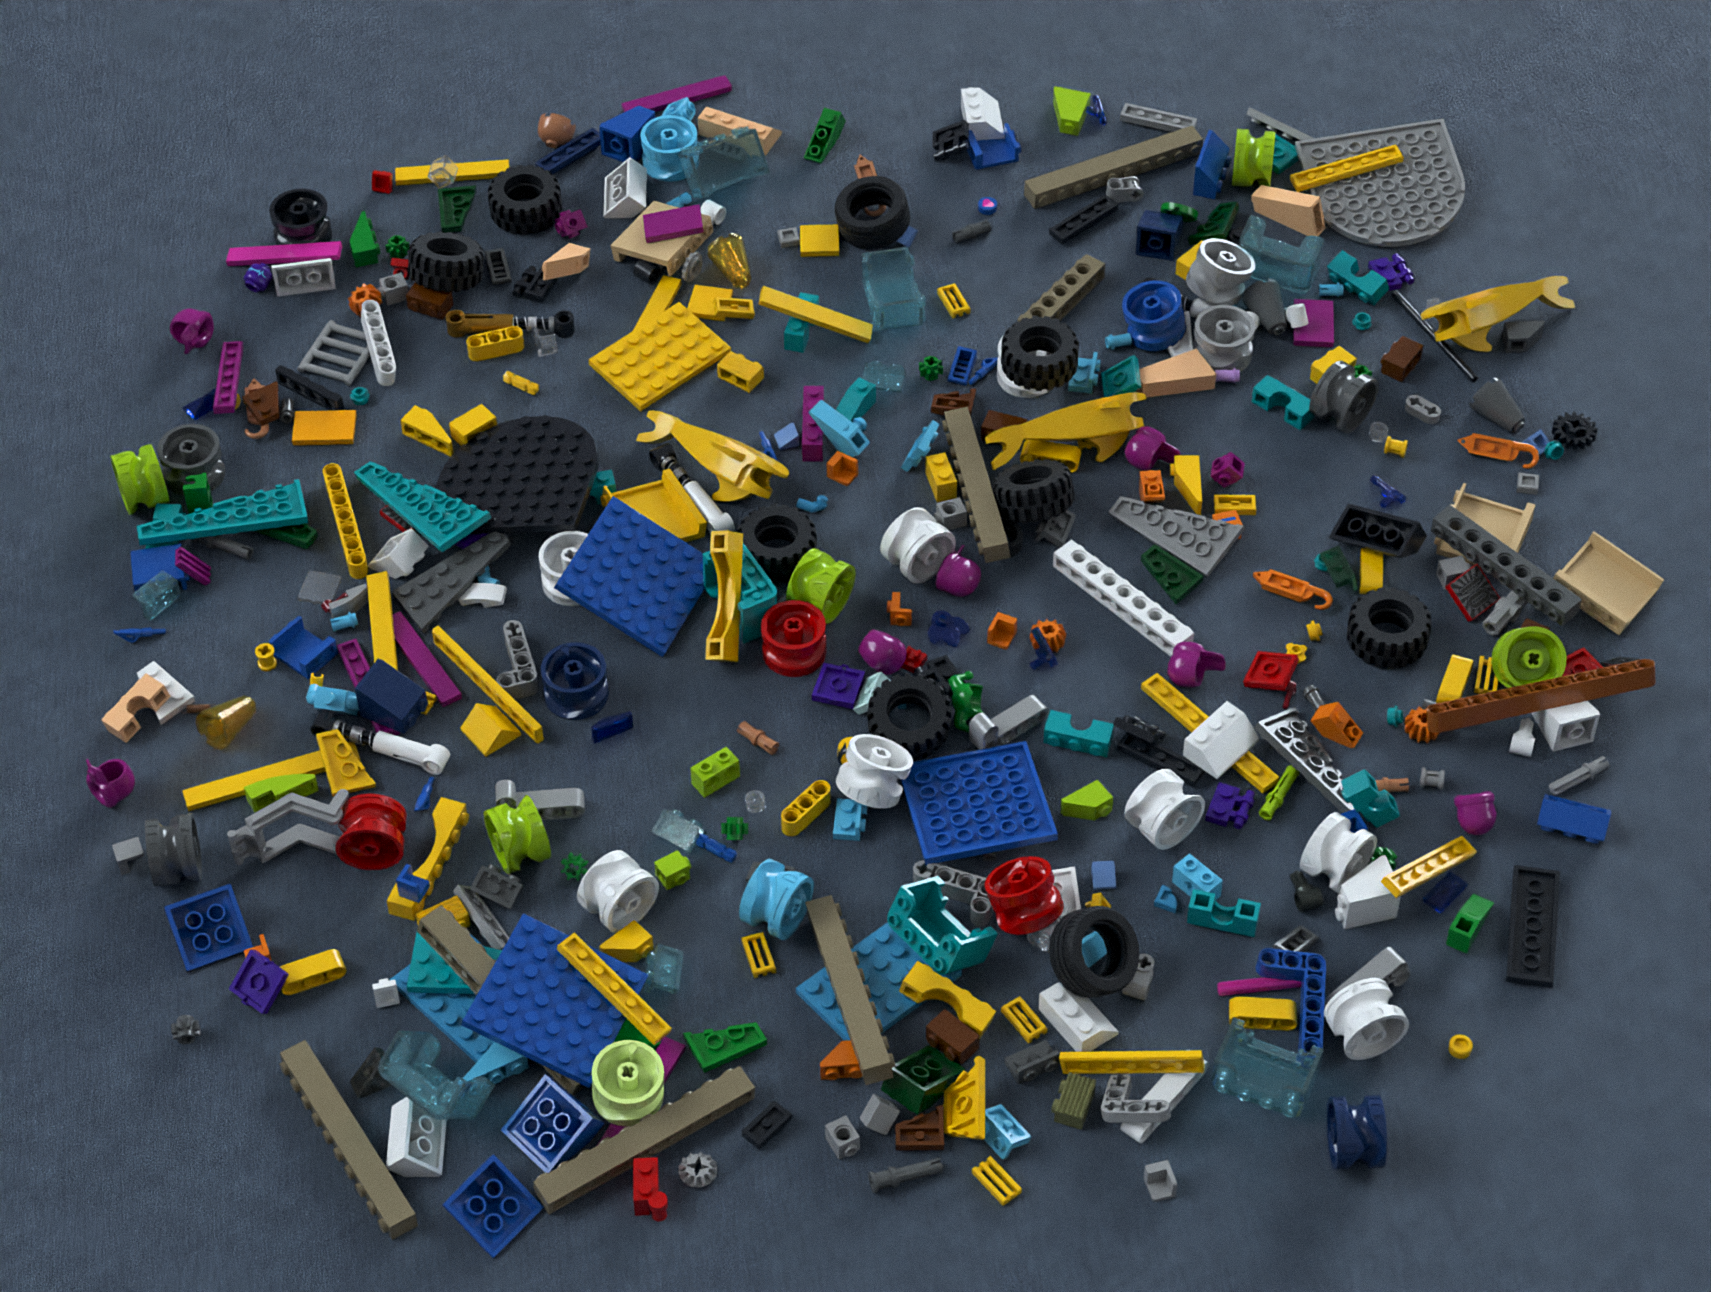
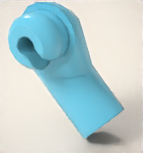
[477,566,500,585]

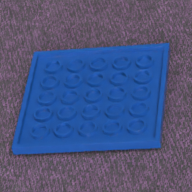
[554,496,705,657]
[900,741,1058,865]
[461,913,648,1088]

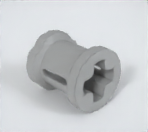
[1420,767,1445,790]

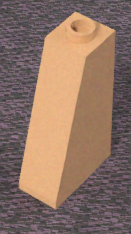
[1251,185,1326,239]
[1135,348,1216,398]

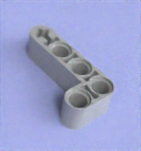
[496,620,539,700]
[969,695,1049,750]
[495,780,585,820]
[913,860,994,927]
[1324,947,1410,1007]

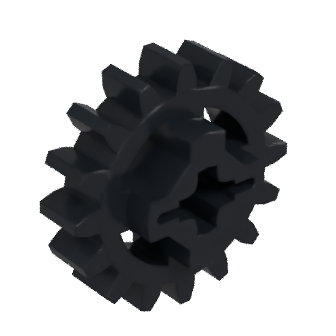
[1552,412,1598,450]

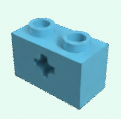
[1172,853,1223,900]

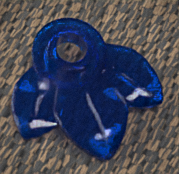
[928,610,970,648]

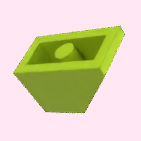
[1060,779,1113,821]

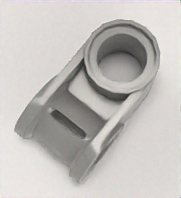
[1106,176,1144,203]
[1122,954,1155,1001]

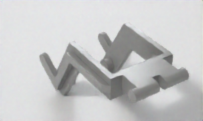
[227,789,349,865]

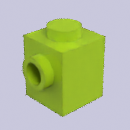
[654,850,691,890]

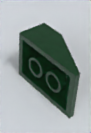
[881,1045,966,1114]

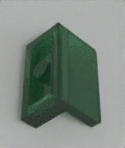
[1319,545,1358,591]

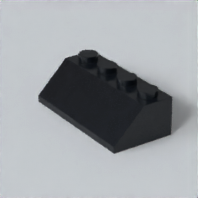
[1329,503,1427,558]

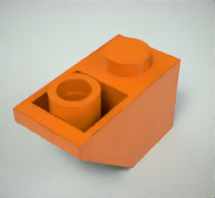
[1139,470,1165,503]
[1310,702,1363,748]
[820,1040,862,1080]

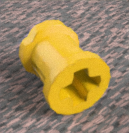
[1384,436,1408,458]
[255,643,277,672]

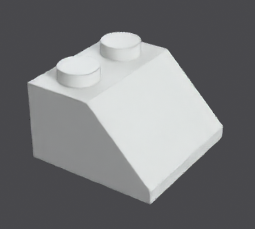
[368,528,429,579]

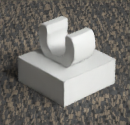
[372,978,400,1008]

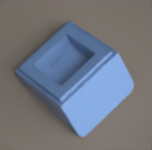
[897,226,918,247]
[774,423,799,450]
[1521,429,1550,456]
[1091,861,1116,890]

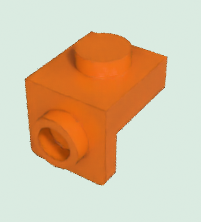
[887,592,912,626]

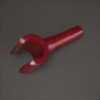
[321,592,348,614]
[1282,680,1297,709]

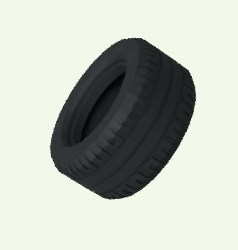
[834,176,910,250]
[1049,906,1140,997]

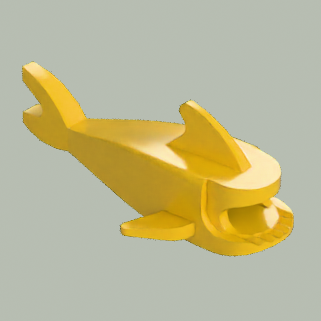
[1421,276,1575,352]
[985,392,1146,470]
[636,410,789,502]

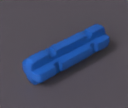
[696,834,737,863]

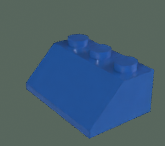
[1193,130,1232,199]
[1537,794,1611,843]

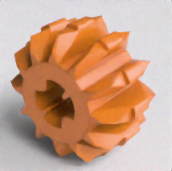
[348,283,383,317]
[1030,618,1066,654]
[1404,706,1441,743]

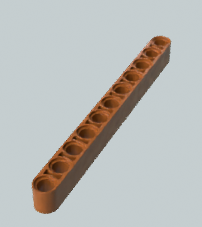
[1426,659,1656,733]

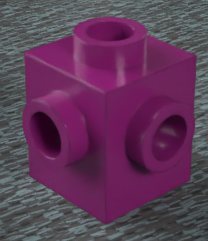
[555,209,588,239]
[1211,452,1245,488]

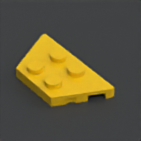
[944,1056,985,1140]

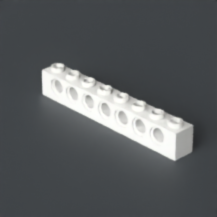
[1053,539,1194,656]

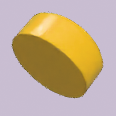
[1448,1034,1473,1059]

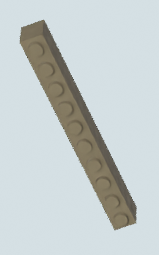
[1024,126,1203,209]
[942,407,1010,563]
[805,895,896,1085]
[417,905,586,1096]
[279,1040,418,1240]
[534,1066,755,1214]

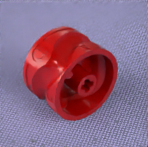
[761,600,827,677]
[335,794,407,870]
[985,856,1064,935]

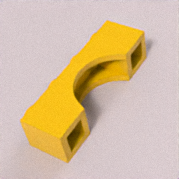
[899,961,996,1038]

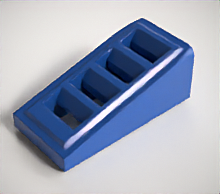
[947,346,977,386]

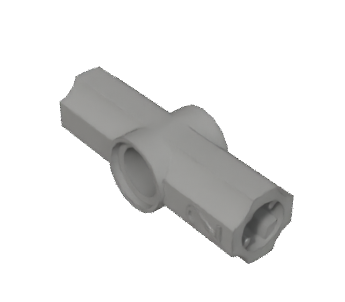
[1482,591,1528,636]

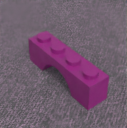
[802,386,824,462]

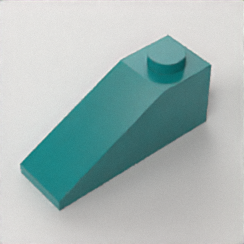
[836,377,876,423]

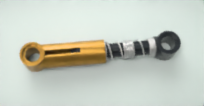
[446,310,575,338]

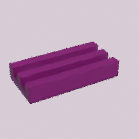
[175,547,211,586]

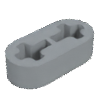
[1405,395,1441,424]

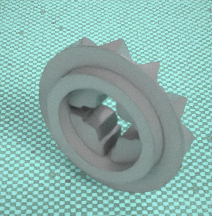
[681,252,702,282]
[679,1151,717,1187]

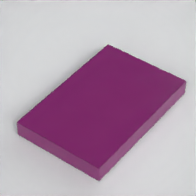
[643,204,704,243]
[1293,299,1334,347]

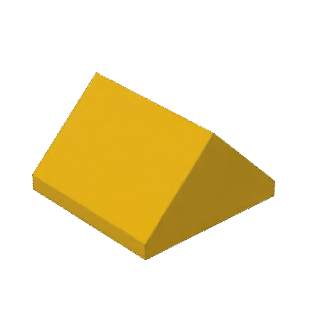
[460,703,522,757]

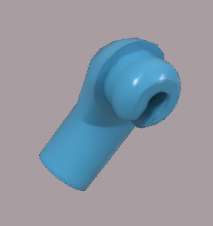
[796,495,828,513]

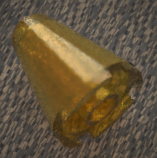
[707,233,752,289]
[196,695,256,750]

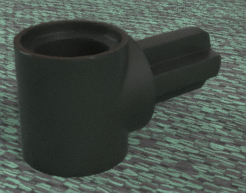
[1290,870,1323,912]

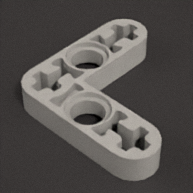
[1101,1073,1171,1123]

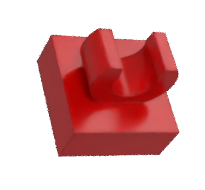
[372,170,392,194]
[390,258,409,280]
[901,646,927,673]

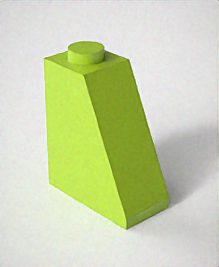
[1053,86,1091,136]

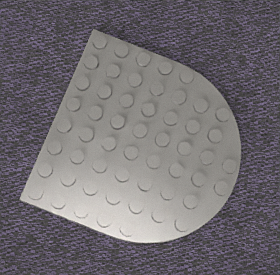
[1295,119,1465,247]

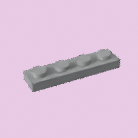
[1120,103,1197,132]
[1246,107,1315,141]
[453,885,509,950]

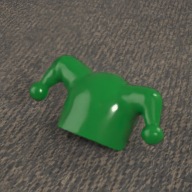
[948,671,984,733]

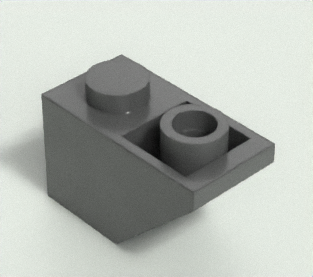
[1502,320,1545,353]

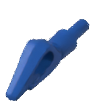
[969,357,998,385]
[759,431,777,460]
[113,627,166,643]
[414,777,435,812]

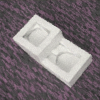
[458,583,507,608]

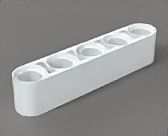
[361,300,396,386]
[1120,1049,1209,1143]

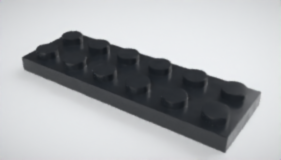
[1505,865,1560,988]

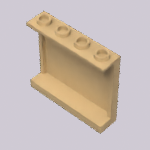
[611,201,714,277]
[1434,483,1536,568]
[1553,531,1664,635]

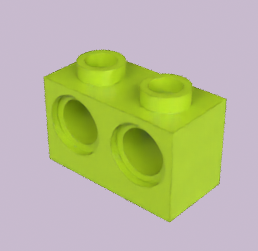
[690,746,740,798]

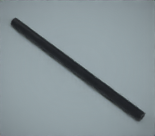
[1392,290,1478,383]

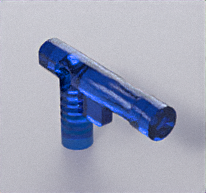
[1086,95,1108,125]
[1370,475,1407,508]
[1029,627,1058,670]

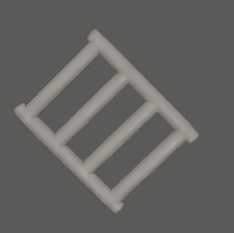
[297,320,370,386]

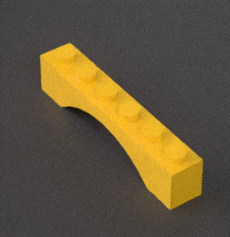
[706,530,743,662]
[387,797,469,921]

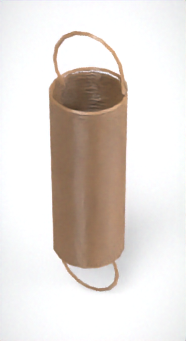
[180,704,217,713]

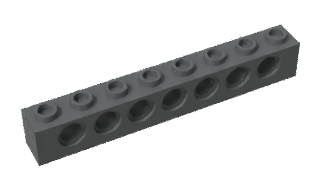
[1431,505,1582,626]

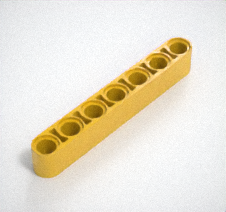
[323,463,368,579]

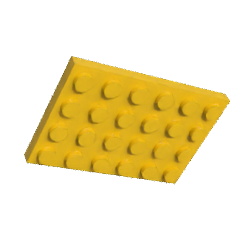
[589,302,731,412]

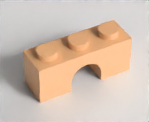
[101,673,171,743]

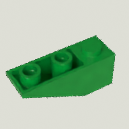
[803,107,846,164]
[350,211,381,268]
[1446,894,1494,954]

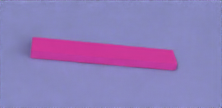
[226,241,342,266]

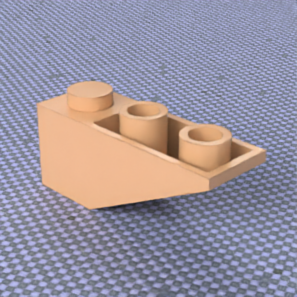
[542,243,590,280]

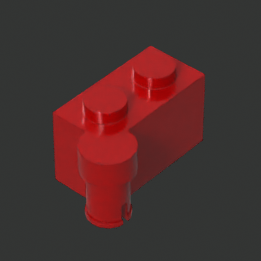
[633,1157,668,1222]

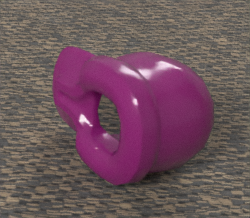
[170,308,214,355]
[1125,426,1181,471]
[935,545,981,597]
[858,629,907,675]
[1167,642,1226,688]
[86,759,135,808]
[1454,791,1497,836]

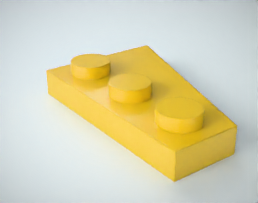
[316,729,376,797]

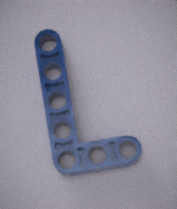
[1255,948,1326,1067]

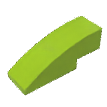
[244,774,319,813]

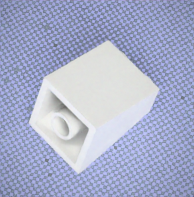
[1532,701,1600,752]
[1335,855,1401,929]

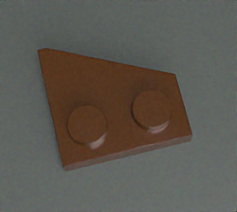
[242,381,280,426]
[931,388,976,416]
[895,1105,944,1151]

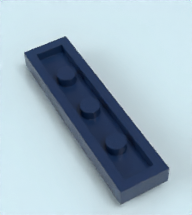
[535,128,601,174]

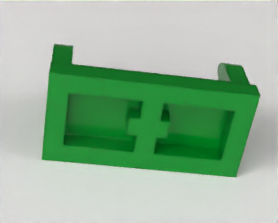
[183,473,213,514]

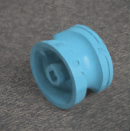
[640,115,699,182]
[739,859,814,940]

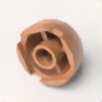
[538,113,576,148]

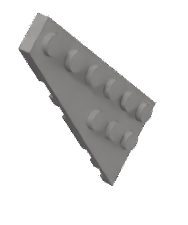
[1108,496,1245,578]

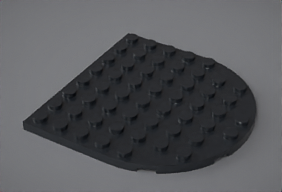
[420,415,599,536]

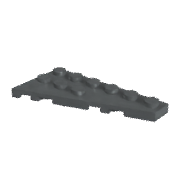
[392,532,511,634]
[1254,707,1354,813]

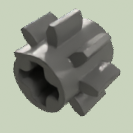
[171,1015,201,1044]

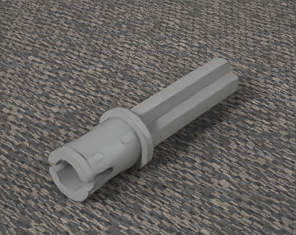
[1549,756,1610,796]

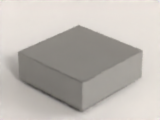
[777,227,800,248]
[1516,473,1539,495]

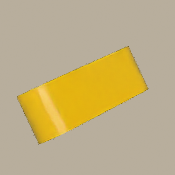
[466,326,524,361]
[1020,440,1082,473]
[1359,548,1383,595]
[1436,654,1474,703]
[781,780,831,837]
[280,949,347,995]
[1229,997,1297,1031]

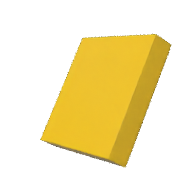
[800,224,839,257]
[687,285,733,321]

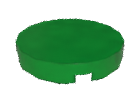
[1160,202,1199,222]

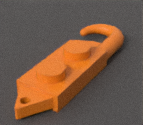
[1457,433,1539,469]
[1253,569,1333,610]

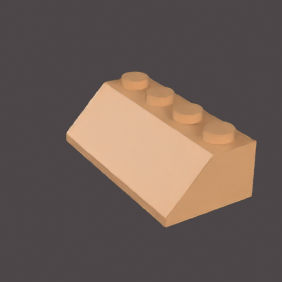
[698,107,782,156]

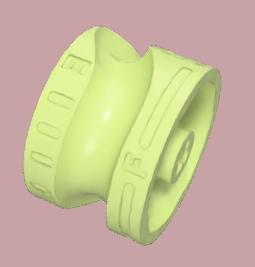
[592,1040,664,1127]

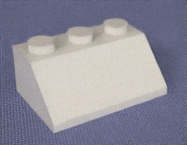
[961,87,1005,140]
[603,157,647,219]
[272,258,336,297]
[1183,701,1260,779]
[1039,982,1119,1052]
[386,1095,447,1177]

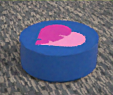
[978,197,997,215]

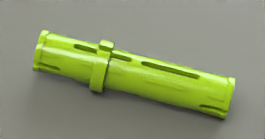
[1259,765,1300,821]

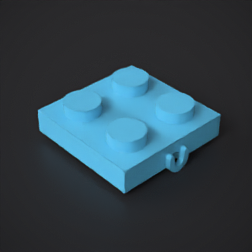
[901,420,940,472]

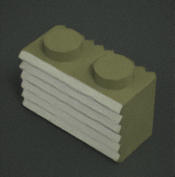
[1051,1072,1096,1130]

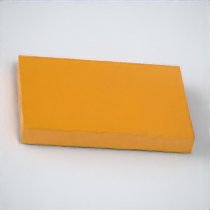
[292,410,357,445]

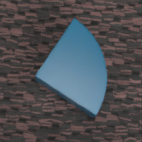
[1154,884,1177,913]

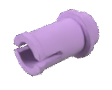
[1215,368,1240,384]

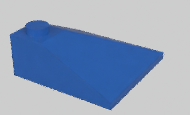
[164,884,253,972]
[501,1074,605,1173]
[442,1154,544,1259]

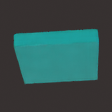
[1272,134,1299,175]
[1101,355,1141,398]

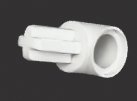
[1284,303,1309,328]
[1509,718,1535,757]

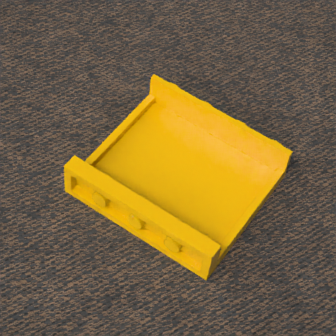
[600,469,707,542]

